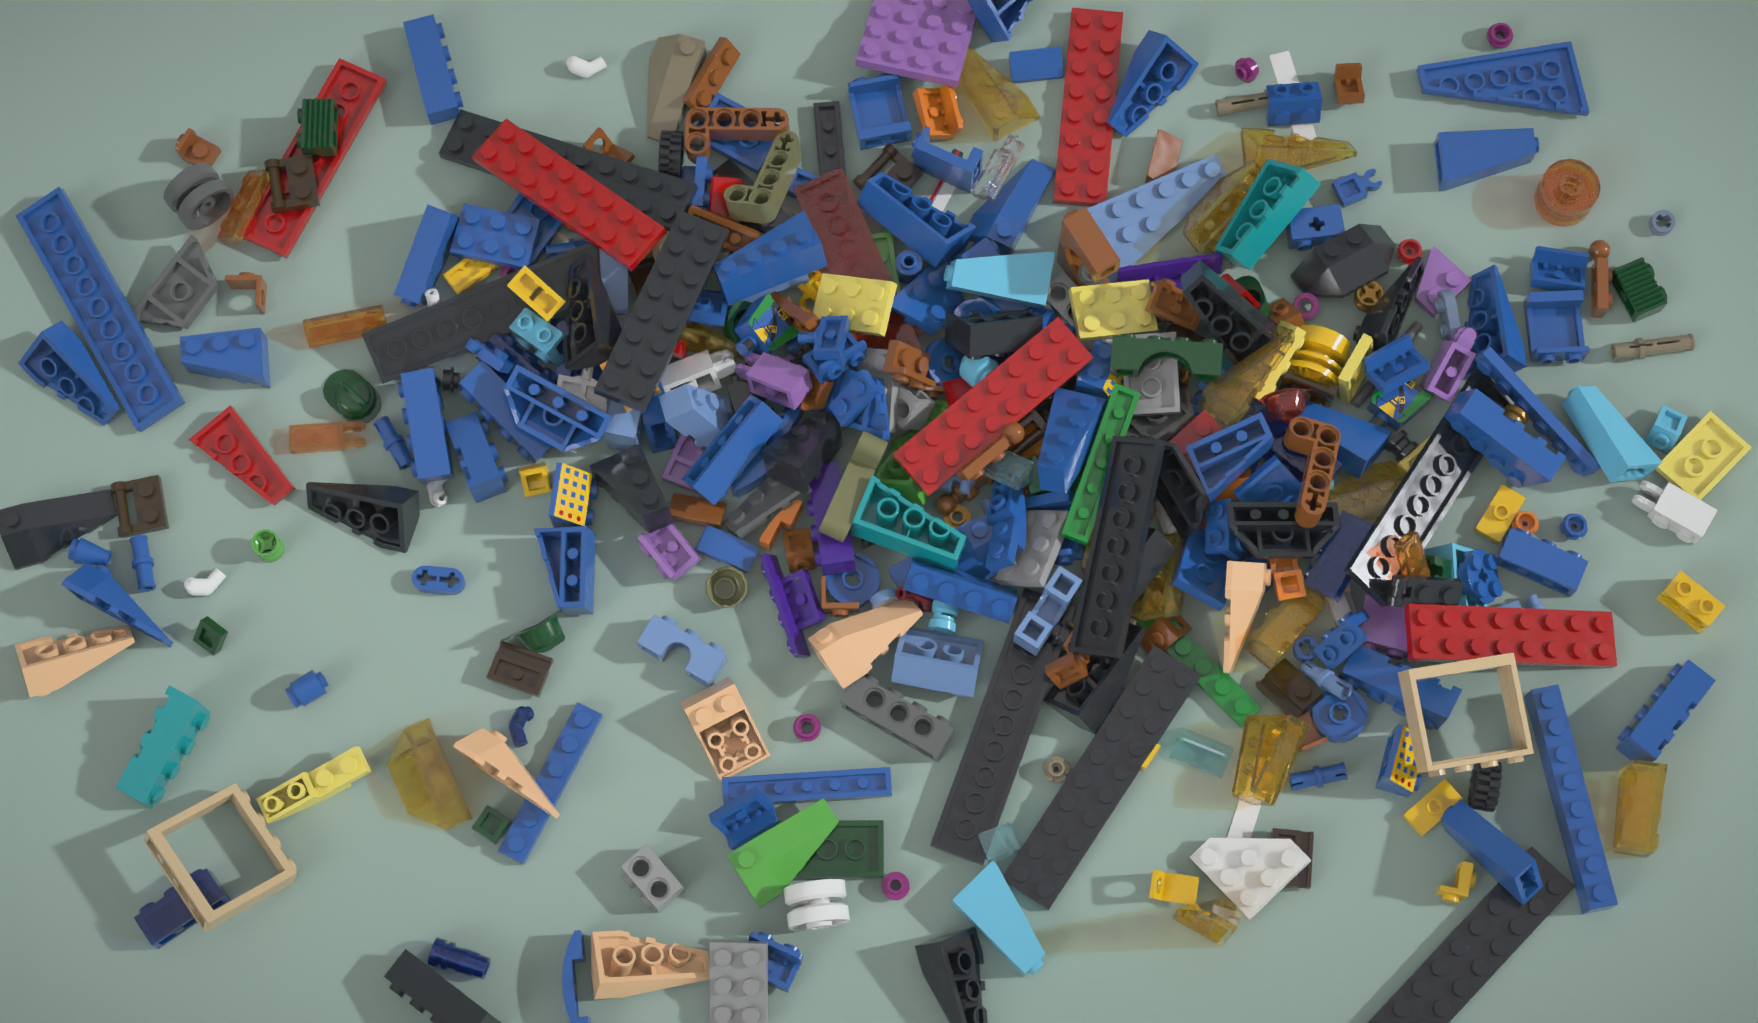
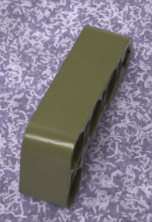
[724,131,802,224]
[818,431,888,543]

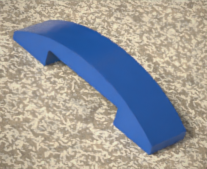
[562,930,591,1023]

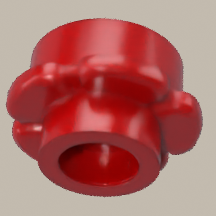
[1396,239,1423,265]

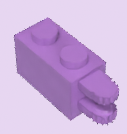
[1419,326,1476,402]
[735,352,813,410]

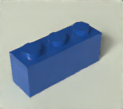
[1496,528,1589,597]

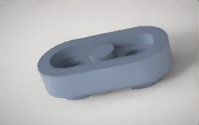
[1434,289,1461,341]

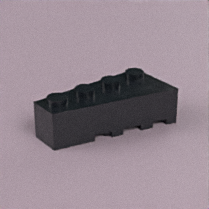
[384,949,502,1023]

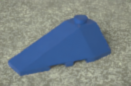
[969,159,1056,255]
[18,321,120,426]
[888,513,998,588]

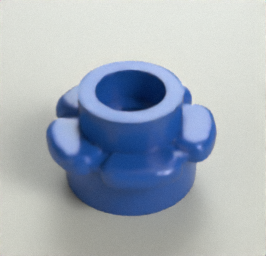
[1560,514,1588,540]

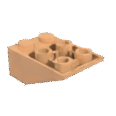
[680,677,770,781]

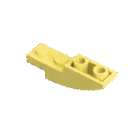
[256,746,371,824]

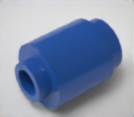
[896,250,922,284]
[285,669,329,708]

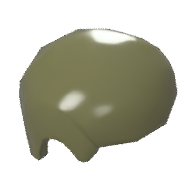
[705,566,747,608]

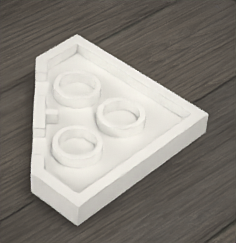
[1190,838,1311,920]

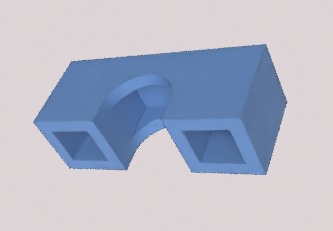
[1013,566,1083,656]
[637,614,727,687]

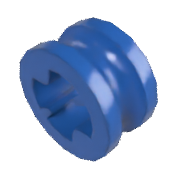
[1293,636,1319,662]

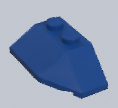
[504,364,613,452]

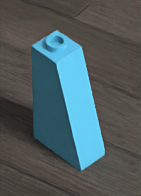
[944,251,1055,308]
[1561,385,1662,482]
[952,860,1045,977]

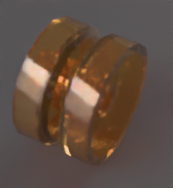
[1534,159,1601,227]

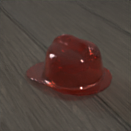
[1260,388,1314,423]

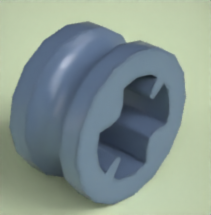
[1649,210,1676,236]

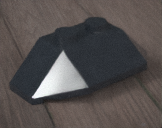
[1290,224,1395,298]
[1137,435,1206,539]
[1226,502,1340,559]

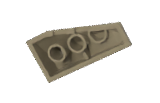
[647,34,707,142]

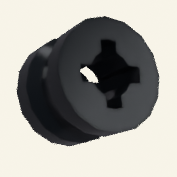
[1384,429,1419,463]

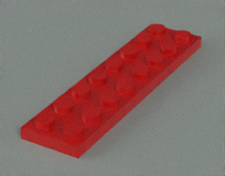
[1053,8,1123,207]
[239,58,387,259]
[472,119,667,271]
[892,317,1094,497]
[1404,604,1617,668]

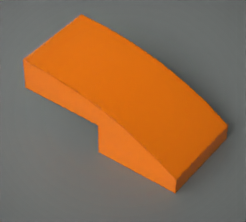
[759,499,804,551]
[1267,559,1307,601]

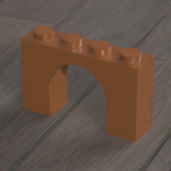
[1056,207,1120,287]

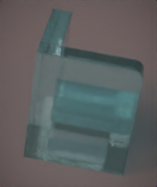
[978,822,1020,864]

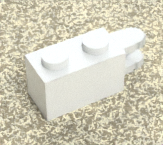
[661,349,737,393]
[1632,481,1718,544]

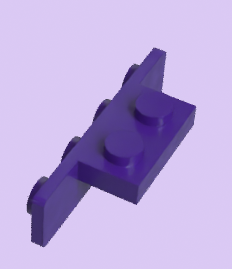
[1117,253,1223,293]
[760,553,825,658]

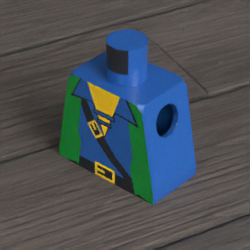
[734,293,799,357]
[1366,380,1432,431]

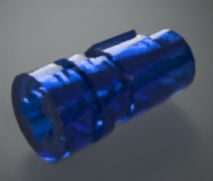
[428,937,491,980]

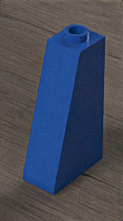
[1434,128,1539,191]
[394,204,460,308]
[641,381,677,454]
[1276,397,1392,479]
[1441,799,1543,905]

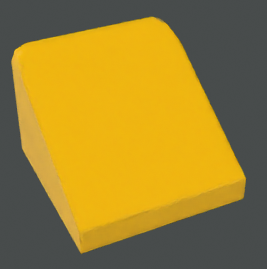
[519,462,552,497]

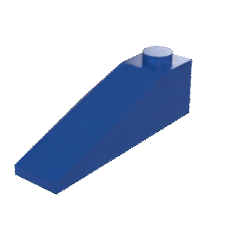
[1107,30,1199,137]
[1464,265,1527,378]
[61,563,173,647]

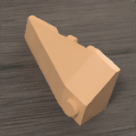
[1223,561,1271,673]
[808,600,923,689]
[14,626,135,697]
[453,728,560,819]
[591,930,709,999]

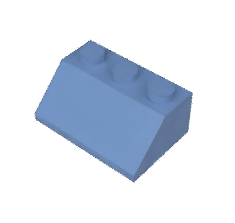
[891,627,984,697]

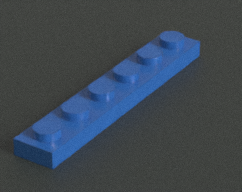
[1474,346,1600,477]
[498,702,603,865]
[722,767,892,805]

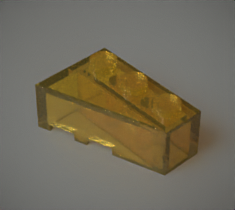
[1245,586,1327,670]
[1231,715,1311,806]
[1613,760,1668,858]

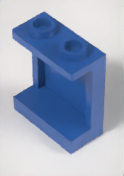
[848,73,912,150]
[911,126,983,194]
[1523,290,1589,365]
[1025,490,1084,566]

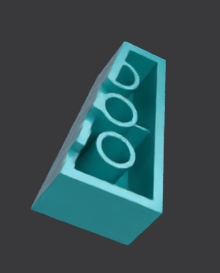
[1214,158,1322,270]
[851,475,966,573]
[116,685,211,809]

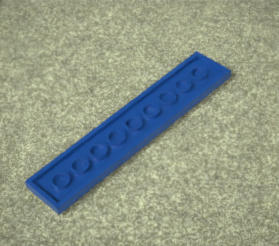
[16,187,185,432]

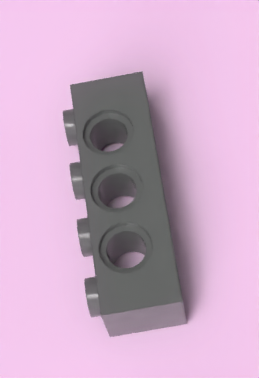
[840,674,954,762]

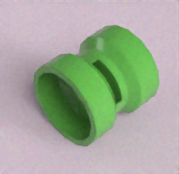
[251,529,284,562]

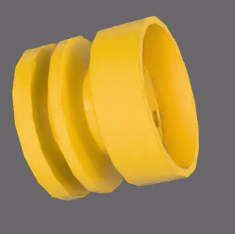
[1289,325,1352,386]

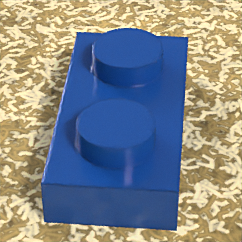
[829,369,881,427]

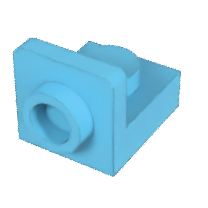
[1645,405,1688,453]

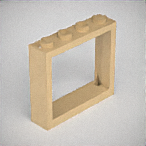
[1398,653,1534,777]
[144,783,297,933]

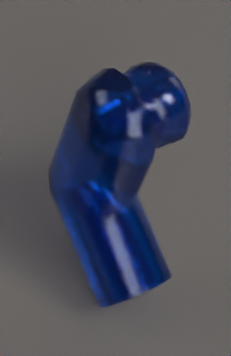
[508,706,534,748]

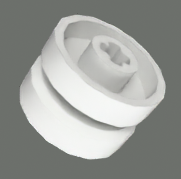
[784,879,850,931]

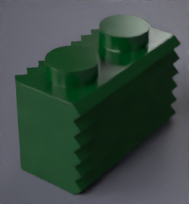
[296,98,339,157]
[1611,257,1667,323]

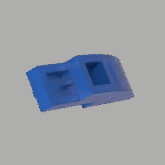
[731,407,804,498]
[985,470,1027,573]

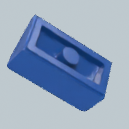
[1009,46,1064,84]

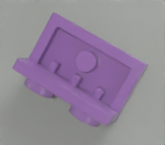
[637,523,702,581]

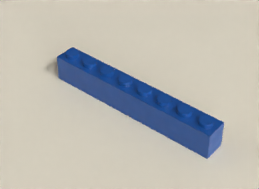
[1524,684,1618,915]

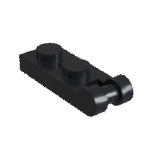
[1386,575,1464,607]

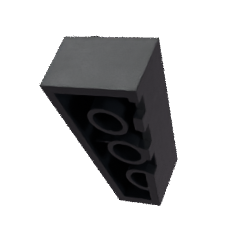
[1181,260,1280,376]

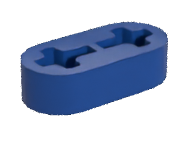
[412,566,466,595]

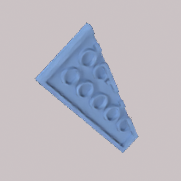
[1087,153,1227,283]

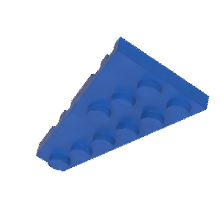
[1416,41,1590,116]

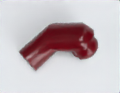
[896,586,934,612]

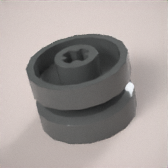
[163,163,234,231]

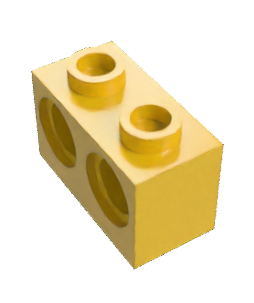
[507,265,566,322]
[1656,571,1725,634]

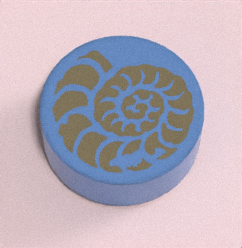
[870,588,899,609]

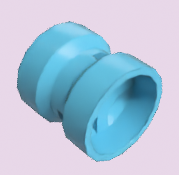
[928,600,960,635]

